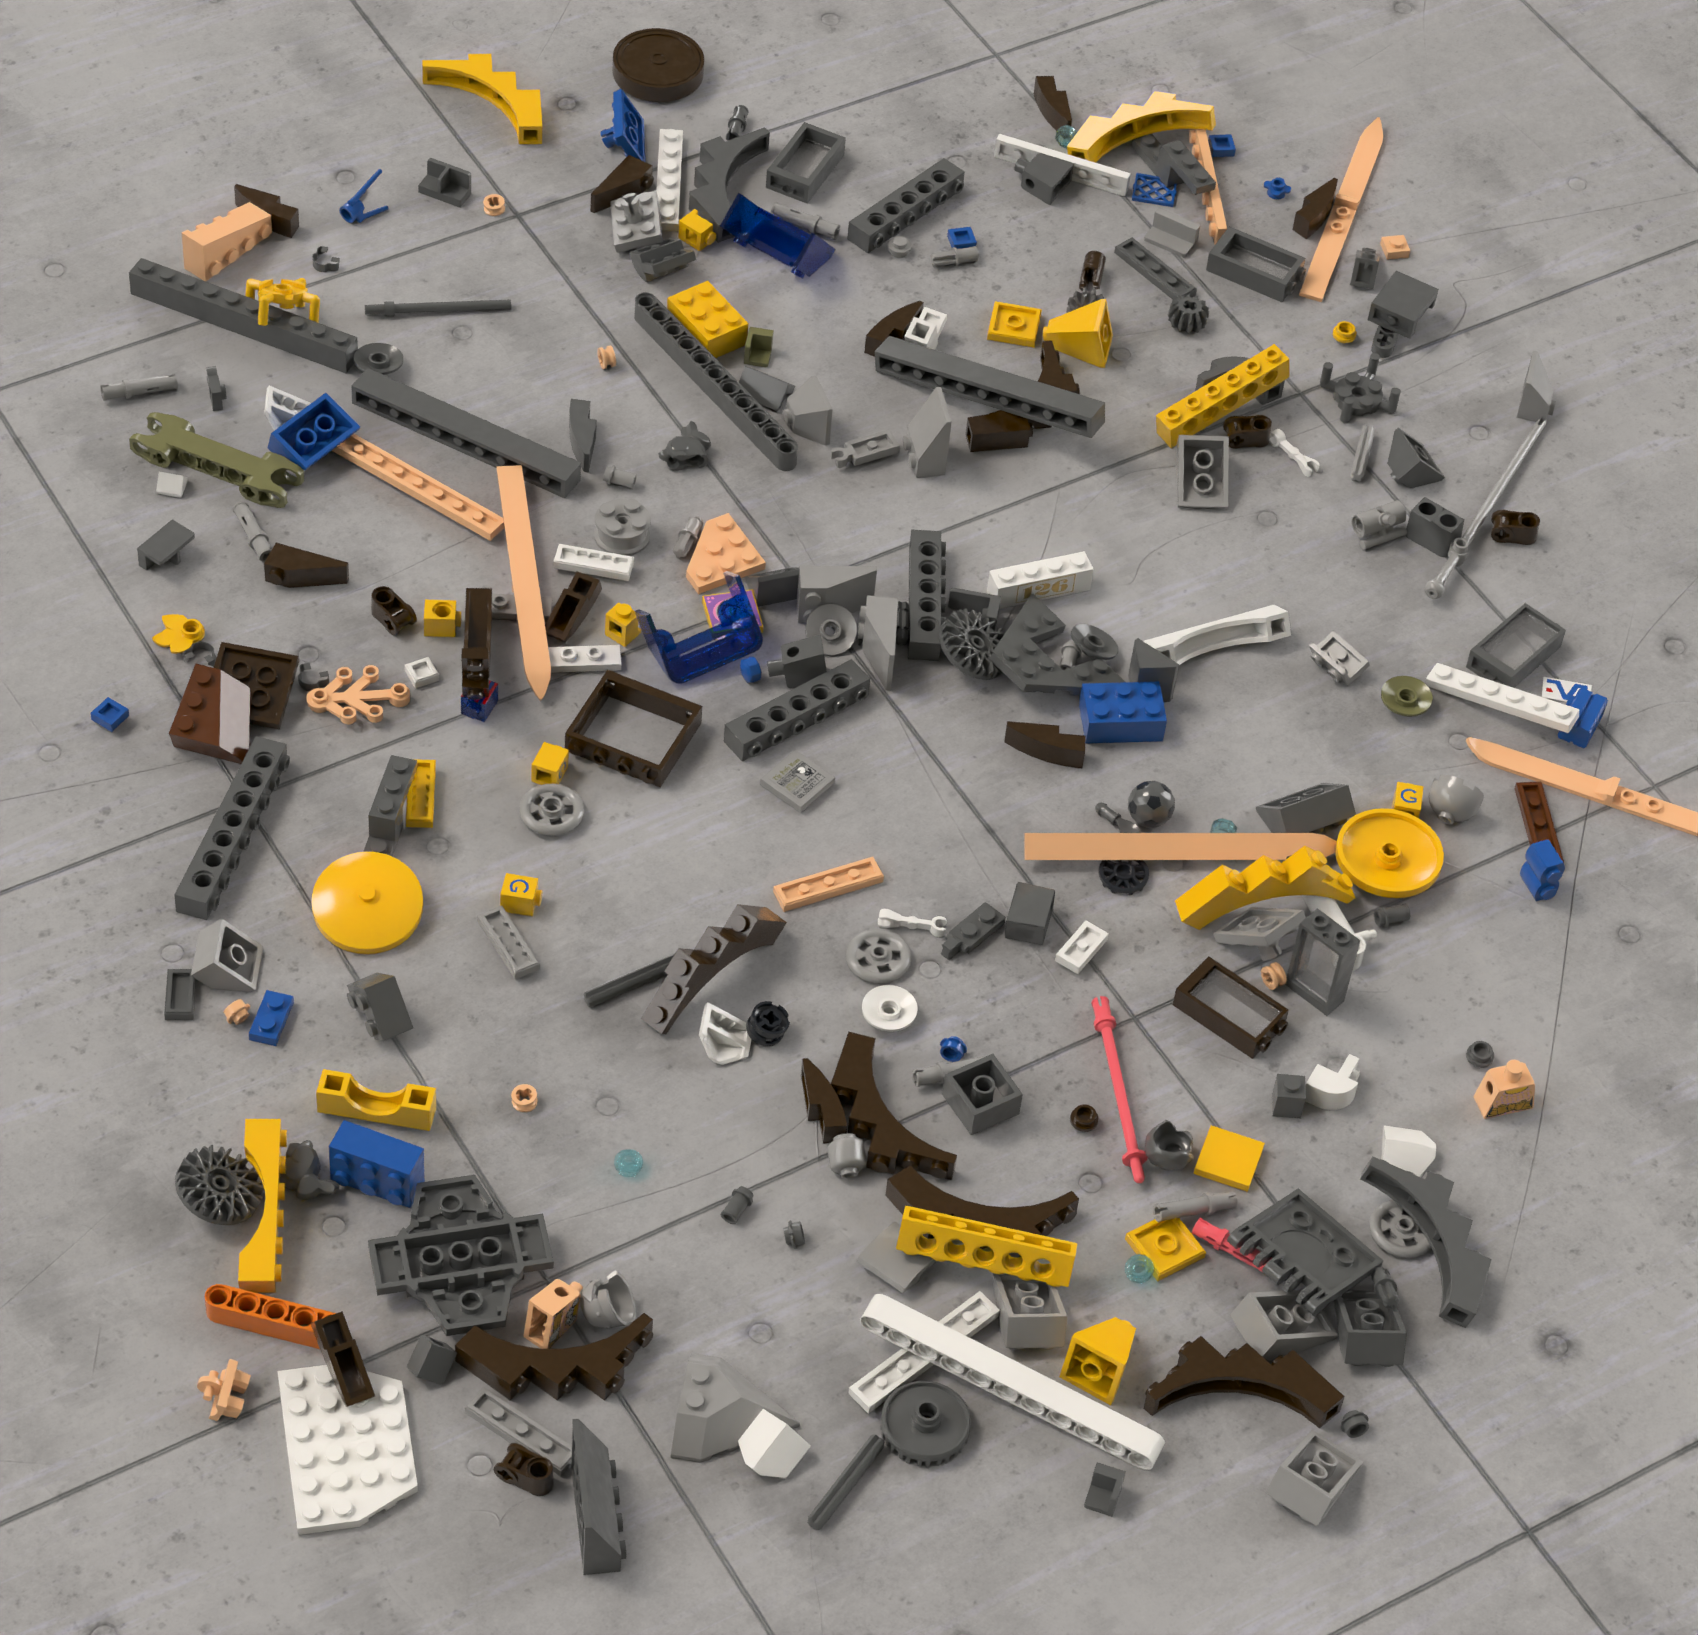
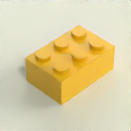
[667,281,749,358]

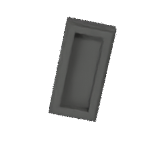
[164,969,196,1020]

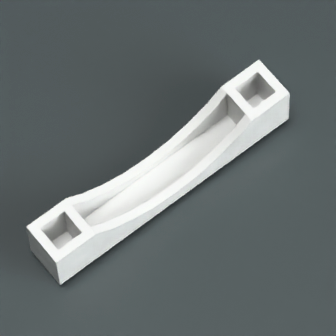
[1143,605,1291,665]

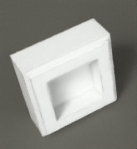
[405,657,439,689]

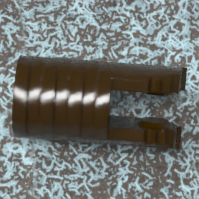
[1079,251,1106,291]

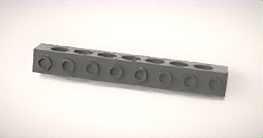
[174,736,290,920]

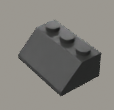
[1256,783,1356,834]

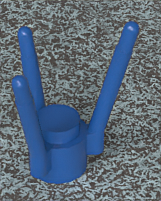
[339,169,388,223]

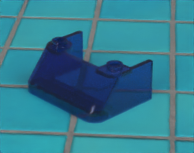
[720,193,836,279]
[635,571,763,684]

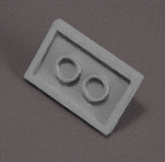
[610,191,663,252]
[1213,907,1306,961]

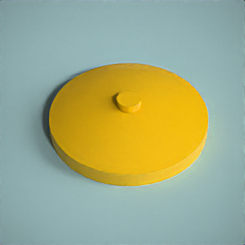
[1335,808,1444,898]
[312,852,423,954]

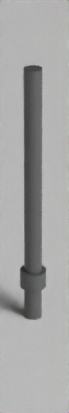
[365,299,511,316]

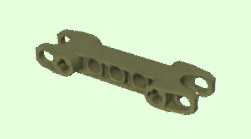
[129,412,305,508]

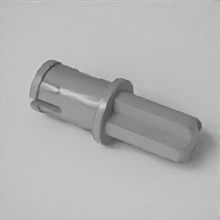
[931,246,979,266]
[673,515,704,559]

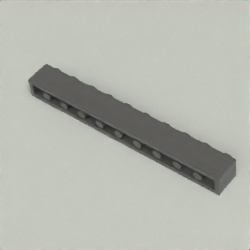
[129,258,358,374]
[875,336,1105,438]
[351,368,581,498]

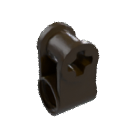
[1223,415,1272,449]
[1491,510,1540,545]
[371,586,417,636]
[493,1443,554,1496]

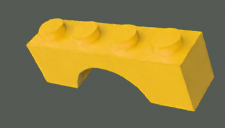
[316,1069,436,1131]

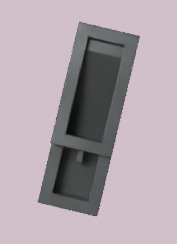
[569,399,597,472]

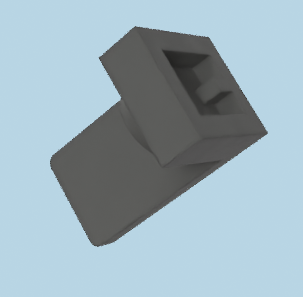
[1350,247,1380,289]
[948,587,1001,631]

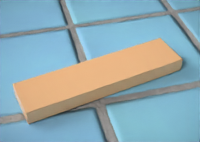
[773,857,884,912]

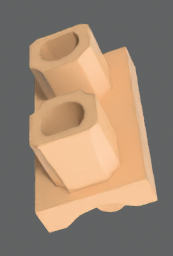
[197,1359,251,1421]

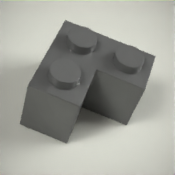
[347,972,413,1041]

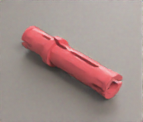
[1192,1217,1272,1272]

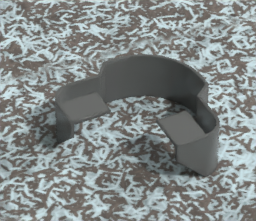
[312,246,340,272]
[183,642,216,667]
[298,663,329,691]

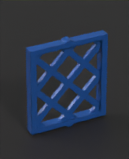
[1132,173,1177,207]

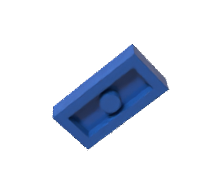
[249,990,294,1046]

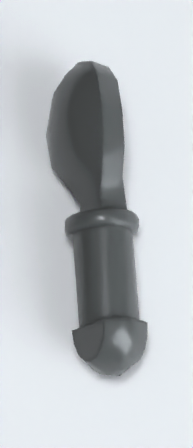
[1095,802,1140,833]

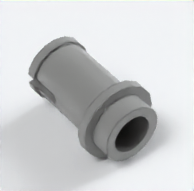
[603,465,637,489]
[1058,641,1082,670]

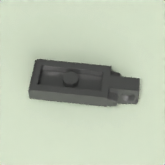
[941,902,1006,960]

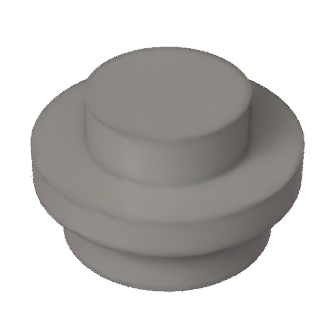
[888,236,911,258]

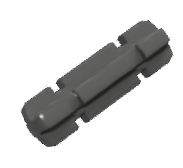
[896,601,909,645]

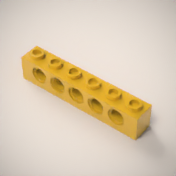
[1156,344,1289,448]
[896,1205,1077,1287]

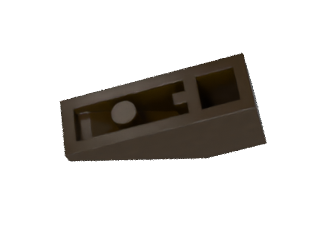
[590,155,654,213]
[264,543,349,588]

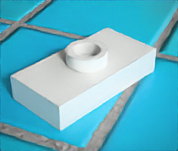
[1055,920,1109,974]

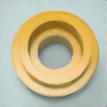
[1332,321,1357,343]

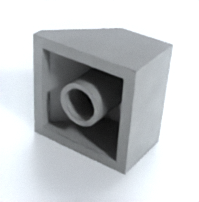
[191,919,263,992]

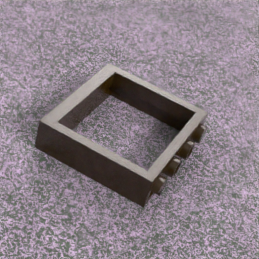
[565,670,703,788]

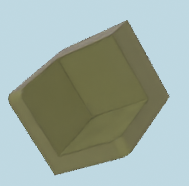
[744,327,774,367]

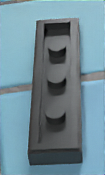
[1114,237,1197,300]

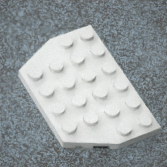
[277,1365,418,1535]

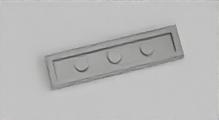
[465,1387,572,1477]

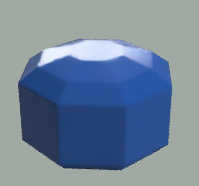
[740,657,762,683]

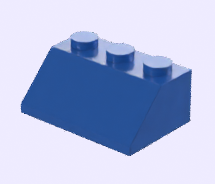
[267,393,360,470]

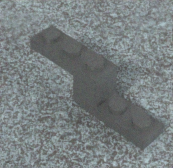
[1131,134,1216,195]
[363,755,417,857]

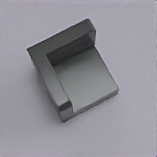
[407,1334,457,1385]
[1084,1462,1126,1517]

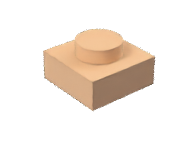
[1380,235,1410,260]

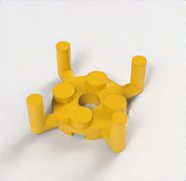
[245,278,320,326]

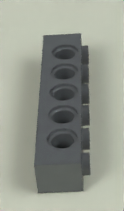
[847,158,965,253]
[908,529,946,661]
[724,659,871,762]

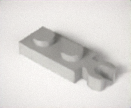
[830,429,900,468]

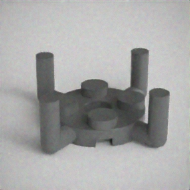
[1320,353,1401,423]

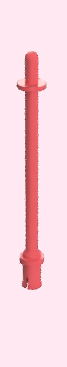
[1091,996,1148,1183]

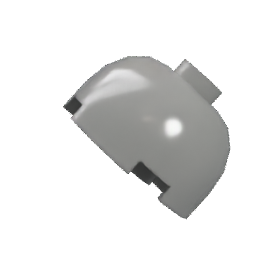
[1429,775,1484,824]

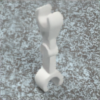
[1269,429,1320,477]
[878,909,947,937]

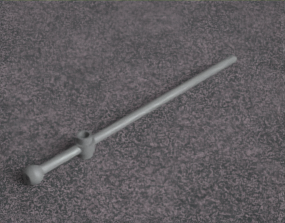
[1425,418,1546,599]

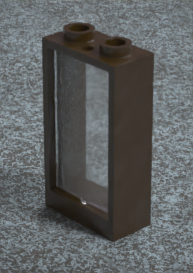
[1173,956,1289,1059]

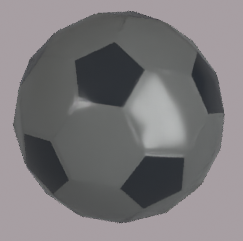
[1128,781,1175,828]

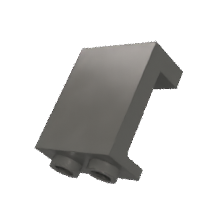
[1368,271,1439,339]

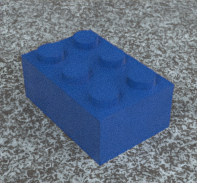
[1079,682,1167,744]
[329,1120,425,1208]

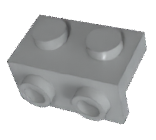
[1309,630,1370,686]

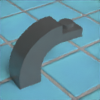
[1195,356,1285,405]

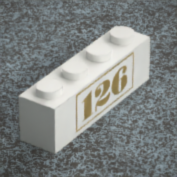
[987,551,1094,609]

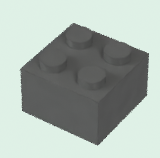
[942,1054,1023,1135]

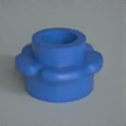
[940,1036,967,1062]

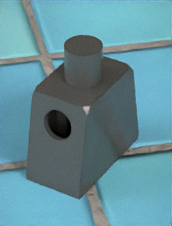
[1014,153,1074,205]
[767,635,827,688]

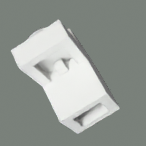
[904,307,947,350]
[1305,1054,1360,1110]

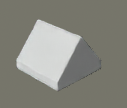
[156,472,188,498]

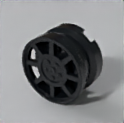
[746,1001,790,1046]

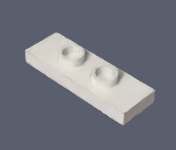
[553,544,634,581]
[548,645,621,673]

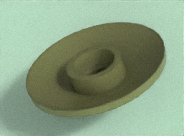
[1381,676,1433,717]

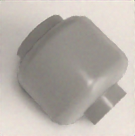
[827,1133,867,1178]

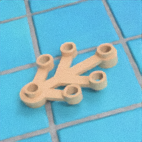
[306,665,410,725]

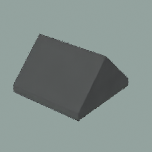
[745,567,799,607]
[1128,638,1179,702]

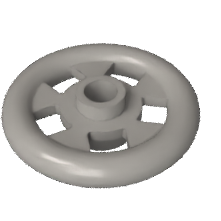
[519,784,584,836]
[846,929,911,984]
[1369,1200,1431,1258]

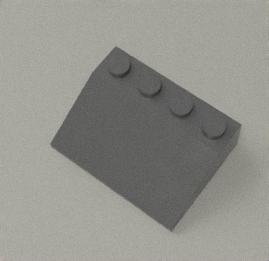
[571,1419,626,1575]

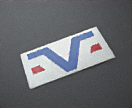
[1542,677,1592,702]

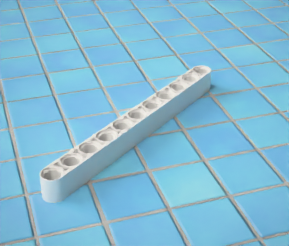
[860,1294,1165,1470]

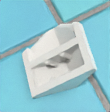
[264,385,311,431]
[699,1002,752,1065]
[1381,1126,1436,1177]
[738,1409,811,1479]

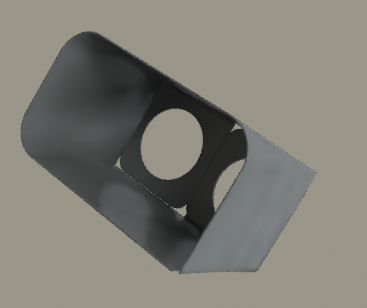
[1406,497,1465,557]
[1005,882,1055,945]

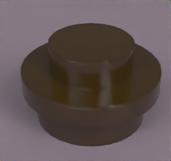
[1070,1104,1099,1132]

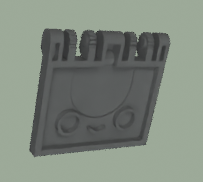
[1227,1188,1383,1316]

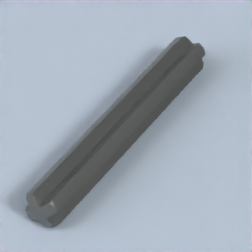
[584,953,675,1007]
[807,1434,885,1530]

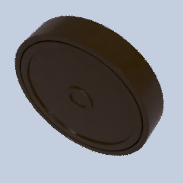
[612,28,704,102]

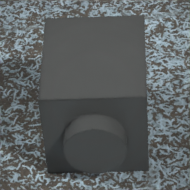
[1272,1074,1306,1119]

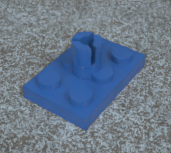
[600,89,646,162]

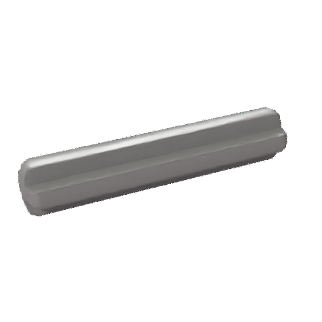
[1350,425,1375,482]

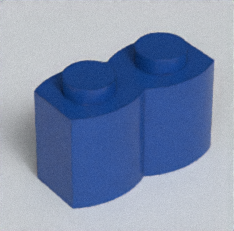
[1520,839,1565,901]

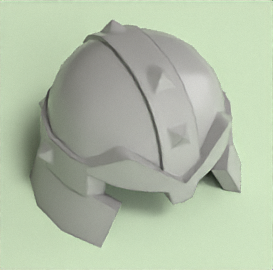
[580,1270,636,1329]

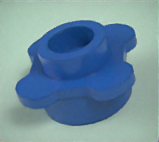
[1264,177,1291,199]

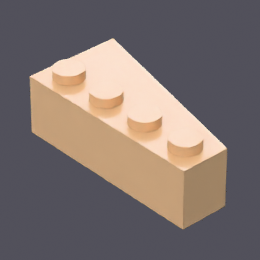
[182,202,272,281]

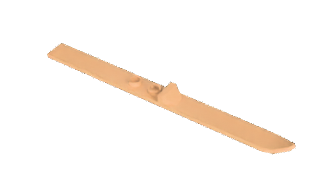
[1299,117,1383,302]
[496,465,551,701]
[1466,737,1698,837]
[1024,833,1337,860]

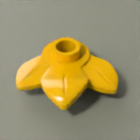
[152,614,205,654]

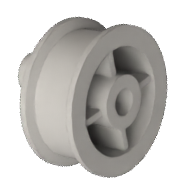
[594,499,651,555]

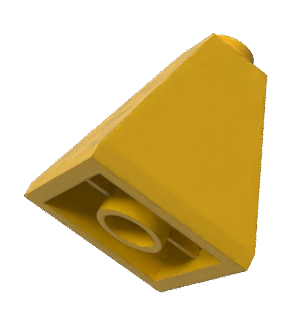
[1043,299,1113,368]
[1059,1317,1136,1405]

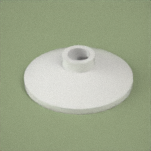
[862,985,918,1032]

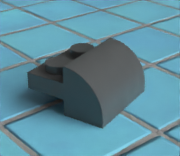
[629,238,696,282]

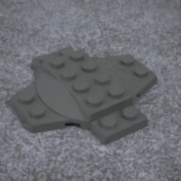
[368,1174,554,1336]

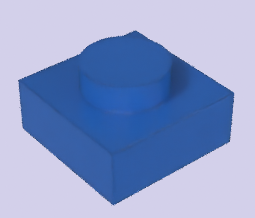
[1208,134,1236,157]
[947,227,977,249]
[90,697,129,732]

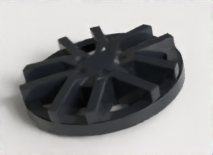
[1099,860,1149,895]

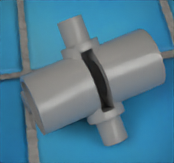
[1351,500,1407,550]

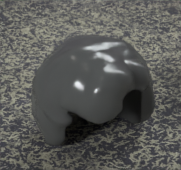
[1145,1120,1194,1171]

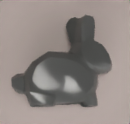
[658,421,711,471]
[280,1140,339,1200]

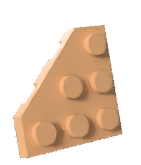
[686,513,766,594]

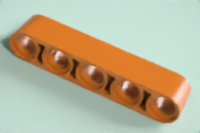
[204,1284,336,1349]

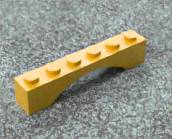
[238,1119,287,1293]

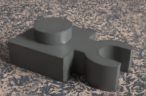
[206,366,227,411]

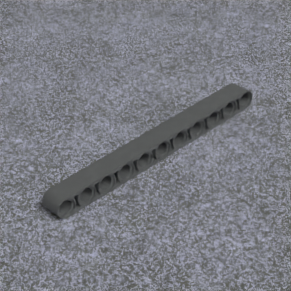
[634,292,798,471]

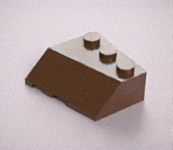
[169,663,251,764]

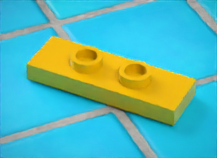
[406,759,436,828]

